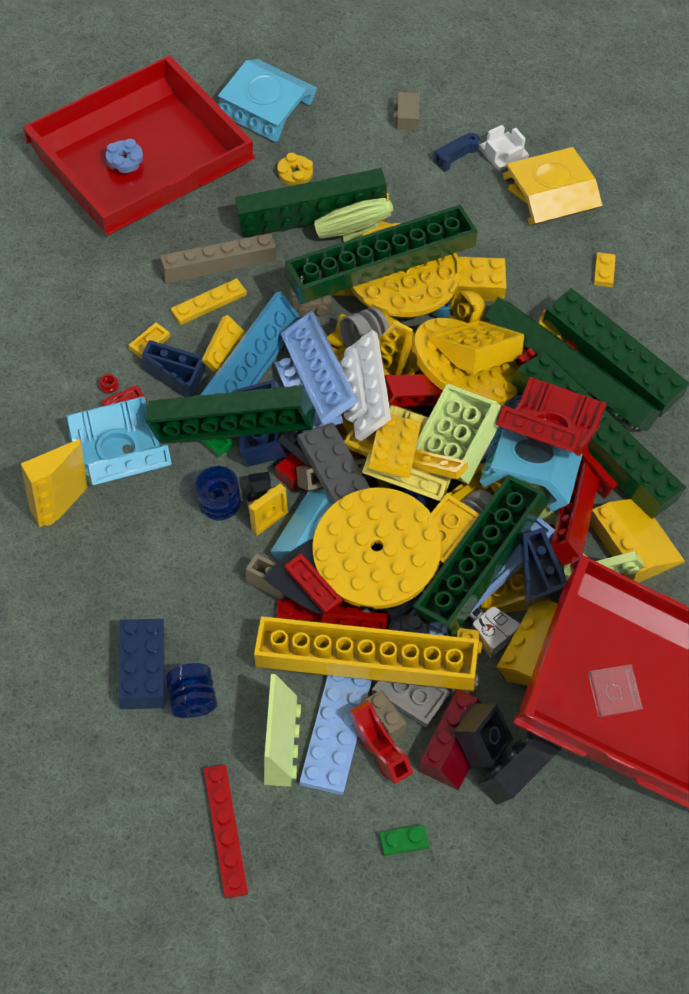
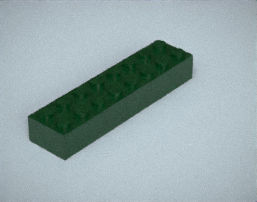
[235,168,387,238]
[542,288,689,417]
[145,385,316,444]
[413,475,547,637]

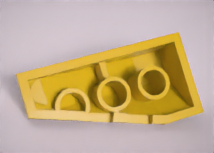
[378,321,413,376]

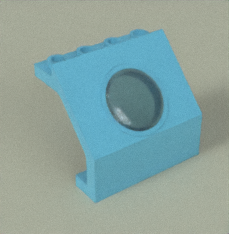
[479,428,582,512]

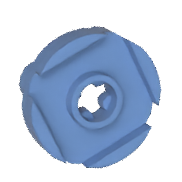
[106,139,143,173]

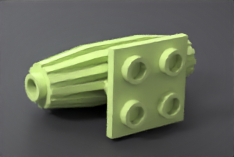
[314,198,394,242]

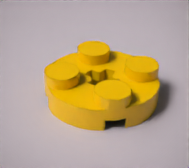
[277,153,313,186]

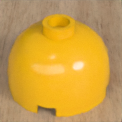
[450,291,486,323]

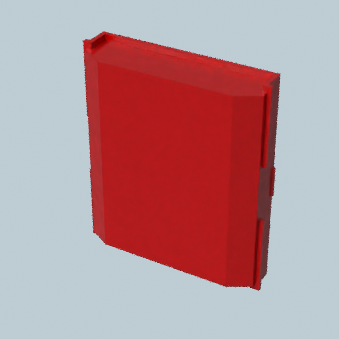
[23,55,255,236]
[513,555,689,809]

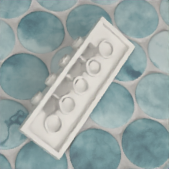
[340,330,391,441]

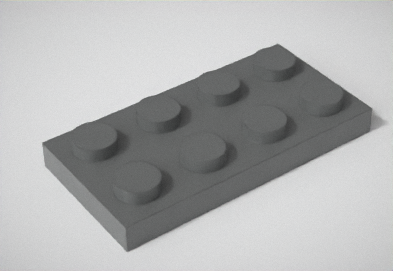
[296,422,370,504]

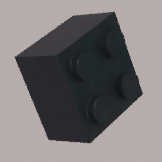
[454,703,513,767]

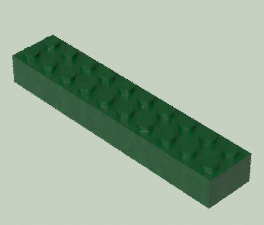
[285,204,478,304]
[485,297,661,431]
[511,352,686,519]

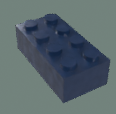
[237,379,287,467]
[119,619,165,709]

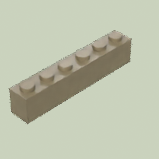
[160,233,276,283]

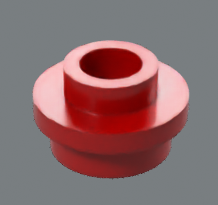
[99,374,119,393]

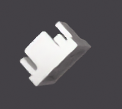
[479,125,529,172]

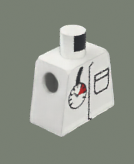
[469,607,520,659]

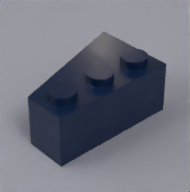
[142,340,205,397]
[520,527,567,607]

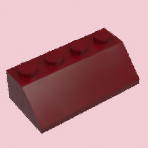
[418,689,482,791]

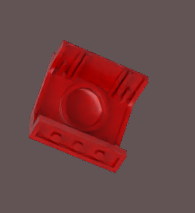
[496,377,607,456]

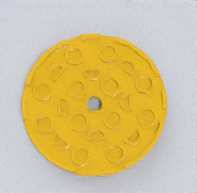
[350,223,461,317]
[412,318,519,406]
[313,488,442,609]

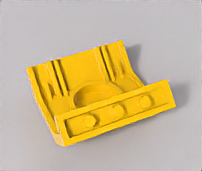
[503,147,602,225]

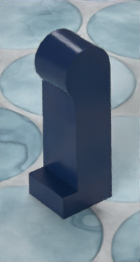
[433,133,480,172]

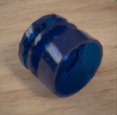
[195,465,241,521]
[166,663,217,718]

